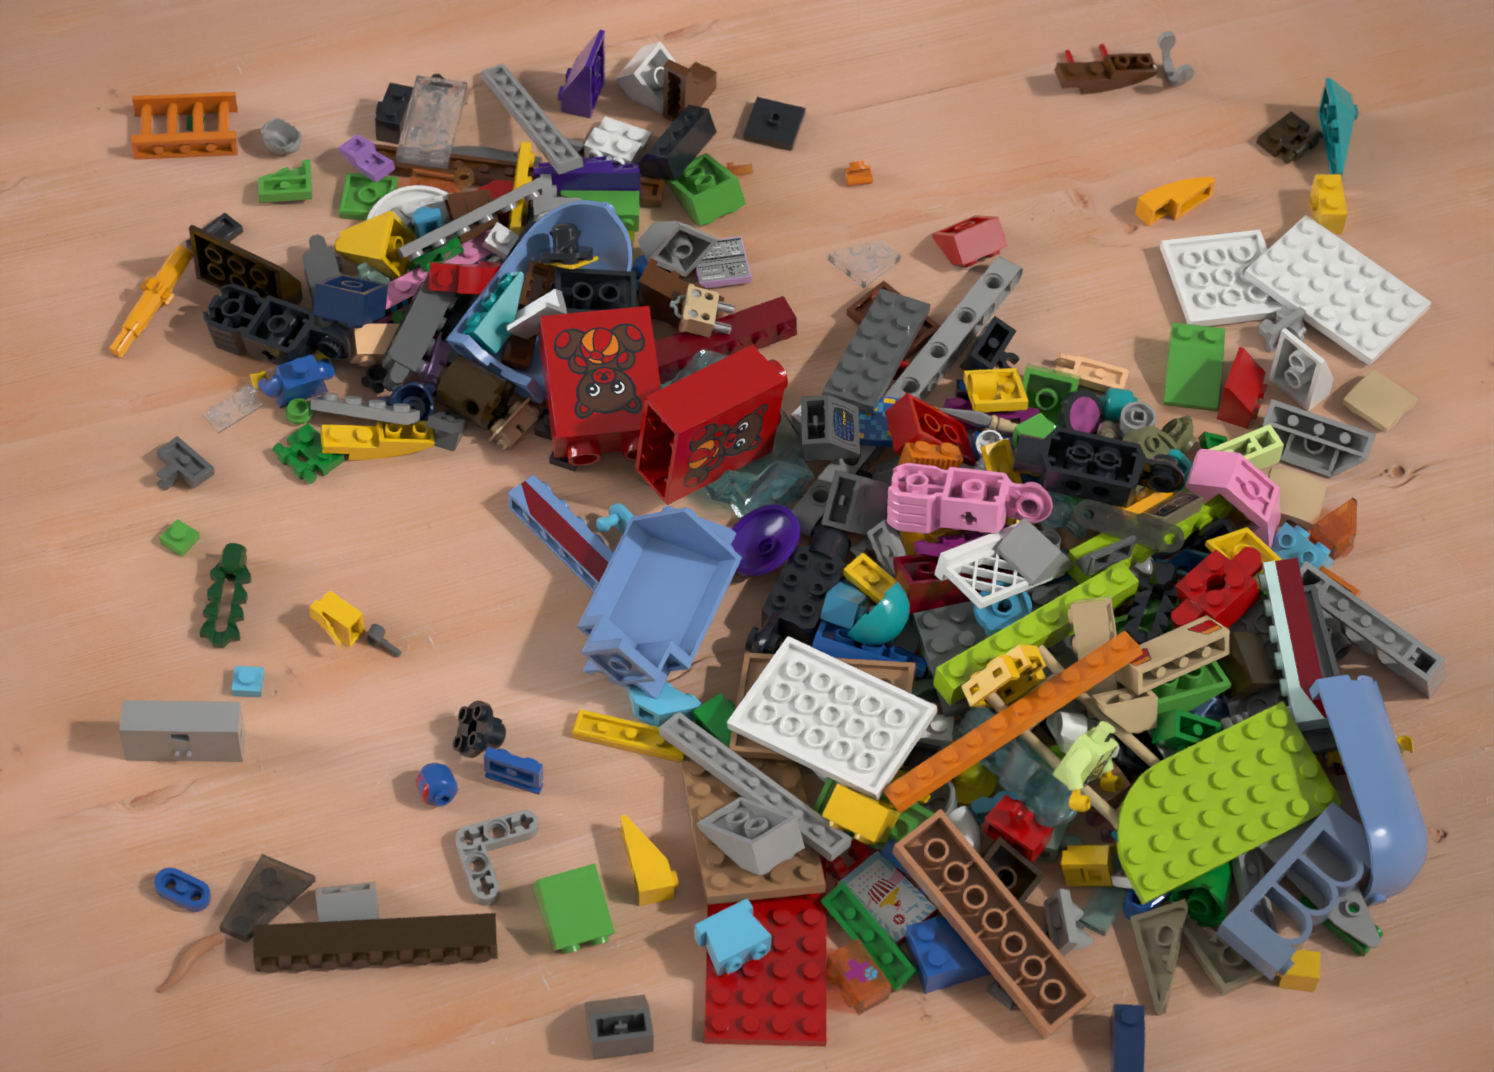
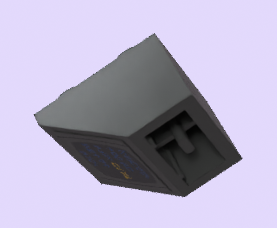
[801,395,860,461]

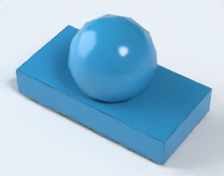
[412,206,443,251]

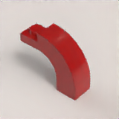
[428,261,504,294]

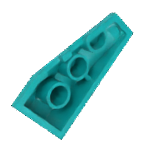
[1317,78,1358,179]

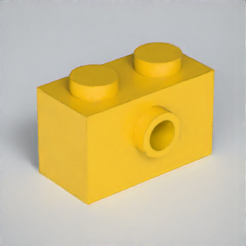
[1310,174,1348,234]

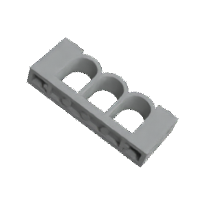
[1300,561,1447,699]

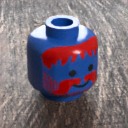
[416,763,458,806]

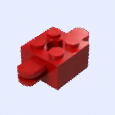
[1171,547,1263,629]

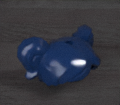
[380,382,437,421]

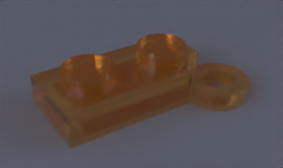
[409,167,474,193]

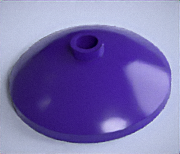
[731,505,800,577]

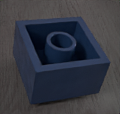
[313,273,388,328]

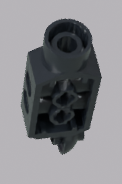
[1012,426,1185,508]
[745,526,851,654]

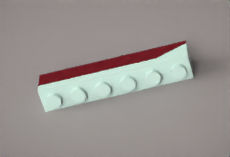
[1258,557,1330,732]

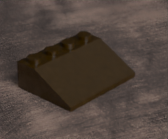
[189,224,303,305]

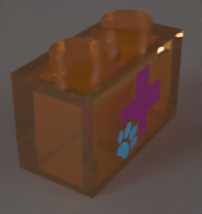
[825,939,891,1015]

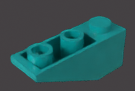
[462,271,524,354]

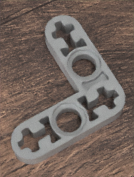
[455,810,538,906]

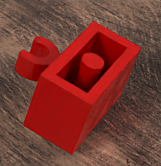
[982,794,1054,863]

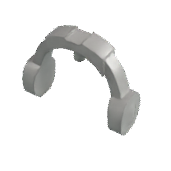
[1157,31,1194,87]

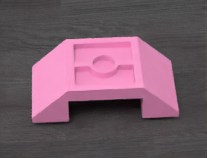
[1185,449,1281,549]

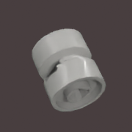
[1118,402,1156,440]

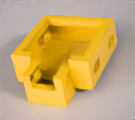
[961,644,1046,708]

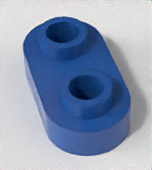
[154,868,211,912]

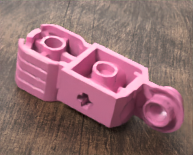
[887,463,1053,534]

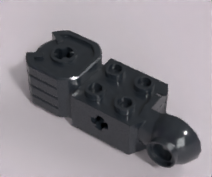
[202,284,352,365]

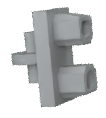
[1258,306,1306,352]

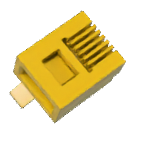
[309,590,365,650]
[1061,843,1118,886]

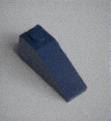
[1109,1004,1145,1072]

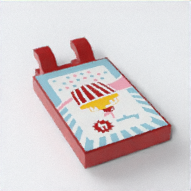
[826,839,939,946]

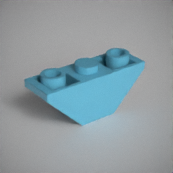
[626,682,702,727]

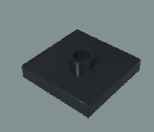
[743,97,806,151]

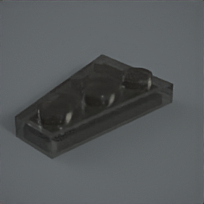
[219,854,316,943]

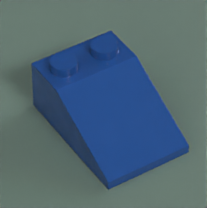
[904,917,991,994]

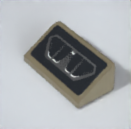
[1141,491,1204,533]

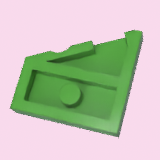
[258,159,312,203]

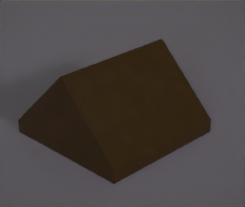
[1216,632,1280,704]

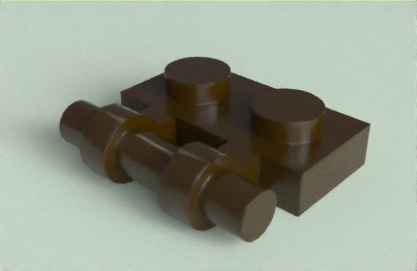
[1256,111,1323,164]

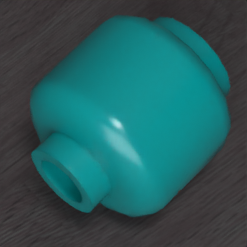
[1099,387,1138,423]

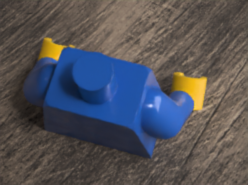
[250,352,335,408]

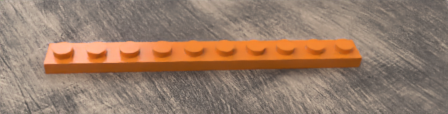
[883,631,1143,813]

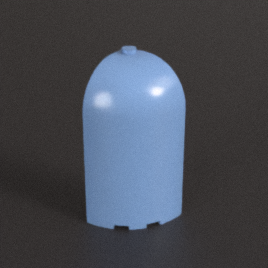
[446,200,632,403]
[1309,675,1428,906]

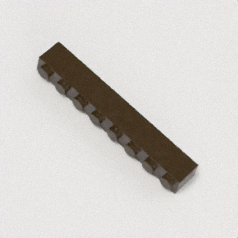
[253,913,498,973]

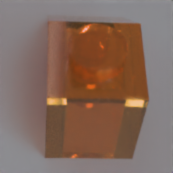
[1309,497,1357,560]

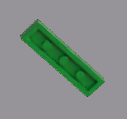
[821,881,920,992]

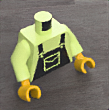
[1053,721,1123,812]

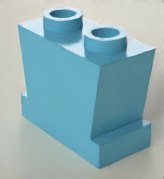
[694,899,771,976]

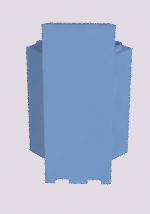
[577,506,742,700]

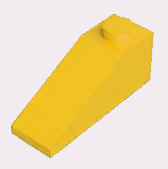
[620,815,679,906]

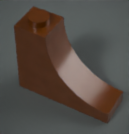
[663,59,717,122]

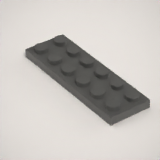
[822,289,930,415]

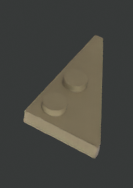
[1130,899,1188,1016]

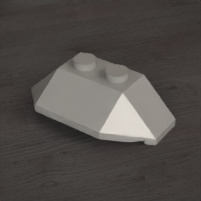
[1263,399,1376,478]

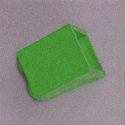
[532,863,615,955]

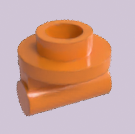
[845,161,873,187]

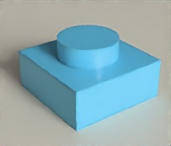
[232,666,264,697]

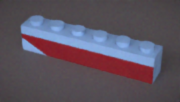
[508,475,614,592]

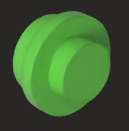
[285,398,313,424]

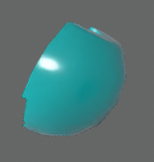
[848,582,910,646]

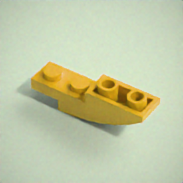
[320,420,435,460]

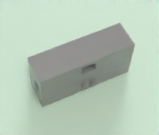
[119,700,245,762]

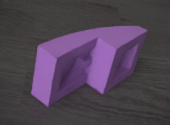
[338,134,395,183]

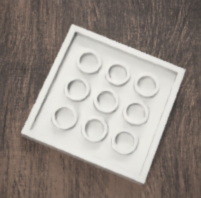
[1160,230,1284,326]

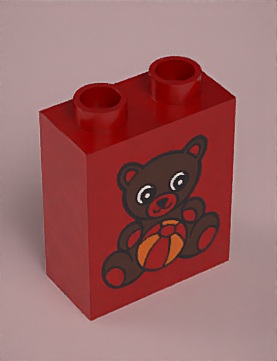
[538,306,661,466]
[635,344,788,505]

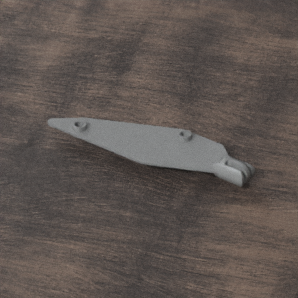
[1221,712,1380,948]

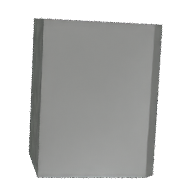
[995,518,1075,586]

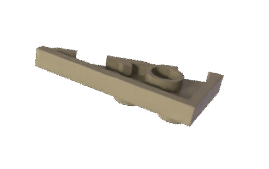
[1182,914,1265,997]

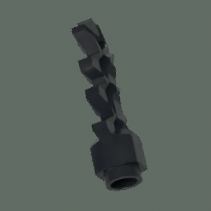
[1122,562,1178,645]

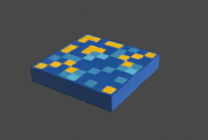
[859,397,900,447]

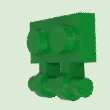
[272,423,344,484]

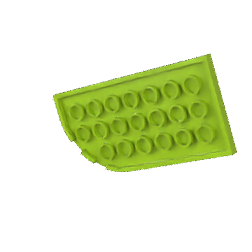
[1116,701,1342,905]

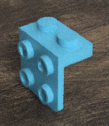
[1271,522,1334,569]

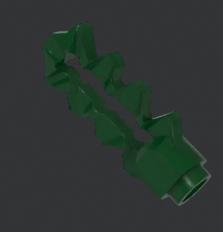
[199,543,252,649]

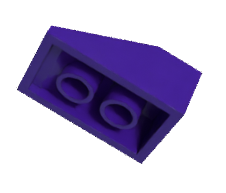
[558,29,605,118]

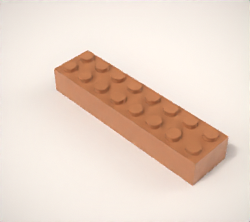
[892,809,1096,1040]

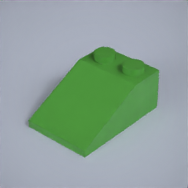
[664,153,746,226]
[1164,322,1225,411]

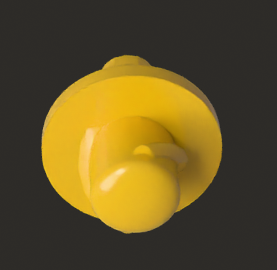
[950,759,996,808]

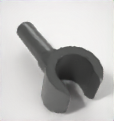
[367,624,402,657]

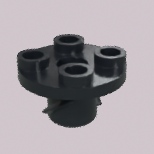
[539,223,593,265]
[453,700,506,758]

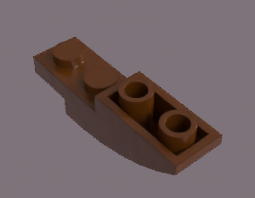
[1054,53,1159,95]

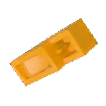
[1135,177,1216,226]

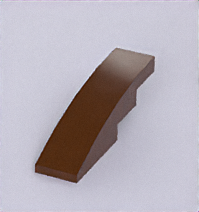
[501,260,555,372]

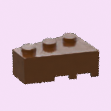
[638,258,725,327]

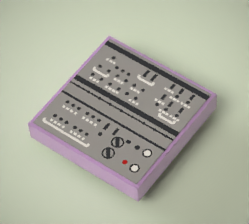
[695,236,752,288]

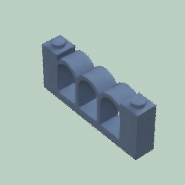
[1216,802,1371,981]

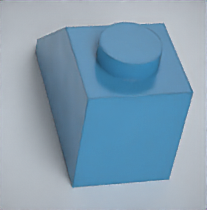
[820,579,867,630]

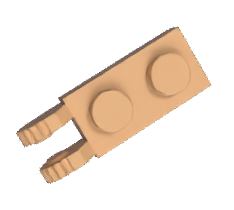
[1052,353,1129,392]

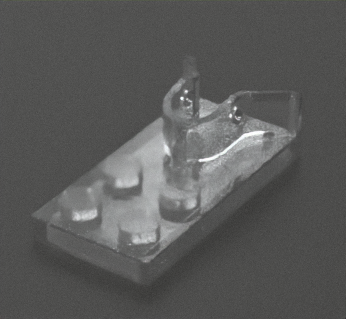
[396,75,468,169]

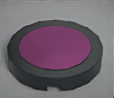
[1058,390,1105,435]

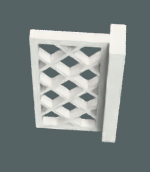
[934,523,1065,609]

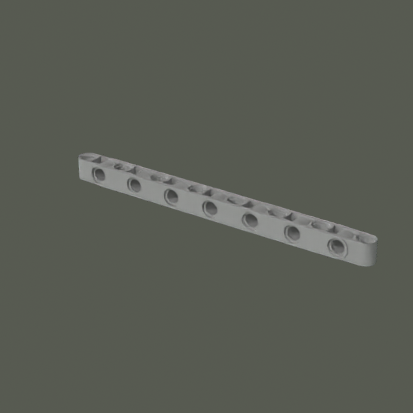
[792,256,1023,538]

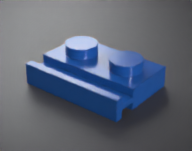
[484,747,544,795]

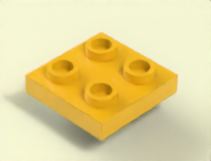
[963,368,1028,413]

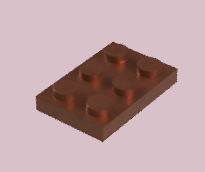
[846,281,940,361]

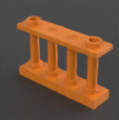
[131,92,238,160]

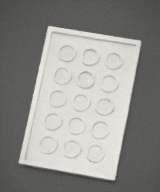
[1243,215,1432,366]
[727,636,937,801]

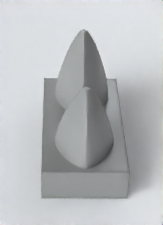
[1043,889,1094,956]

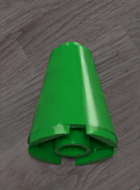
[1170,861,1233,928]

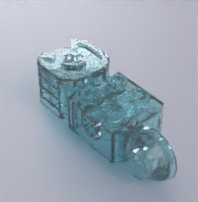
[952,707,1077,827]

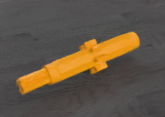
[109,245,193,358]

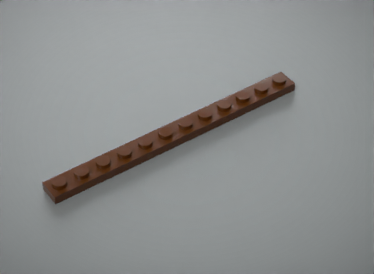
[374,144,665,207]

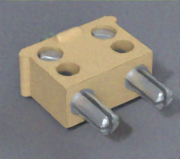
[670,284,735,337]

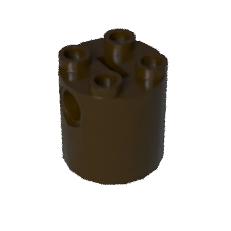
[436,356,516,431]

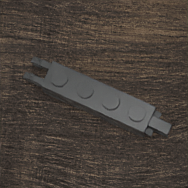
[302,234,350,330]
[381,274,457,392]

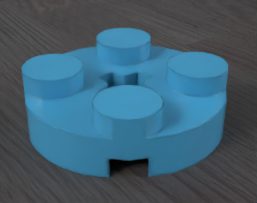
[974,581,1032,636]

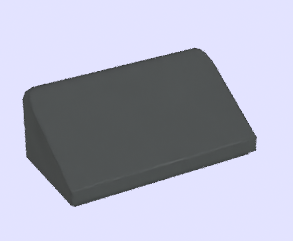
[1075,535,1136,576]

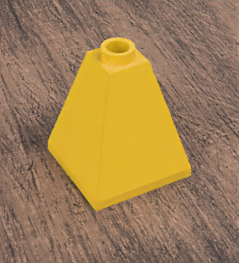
[334,211,416,280]

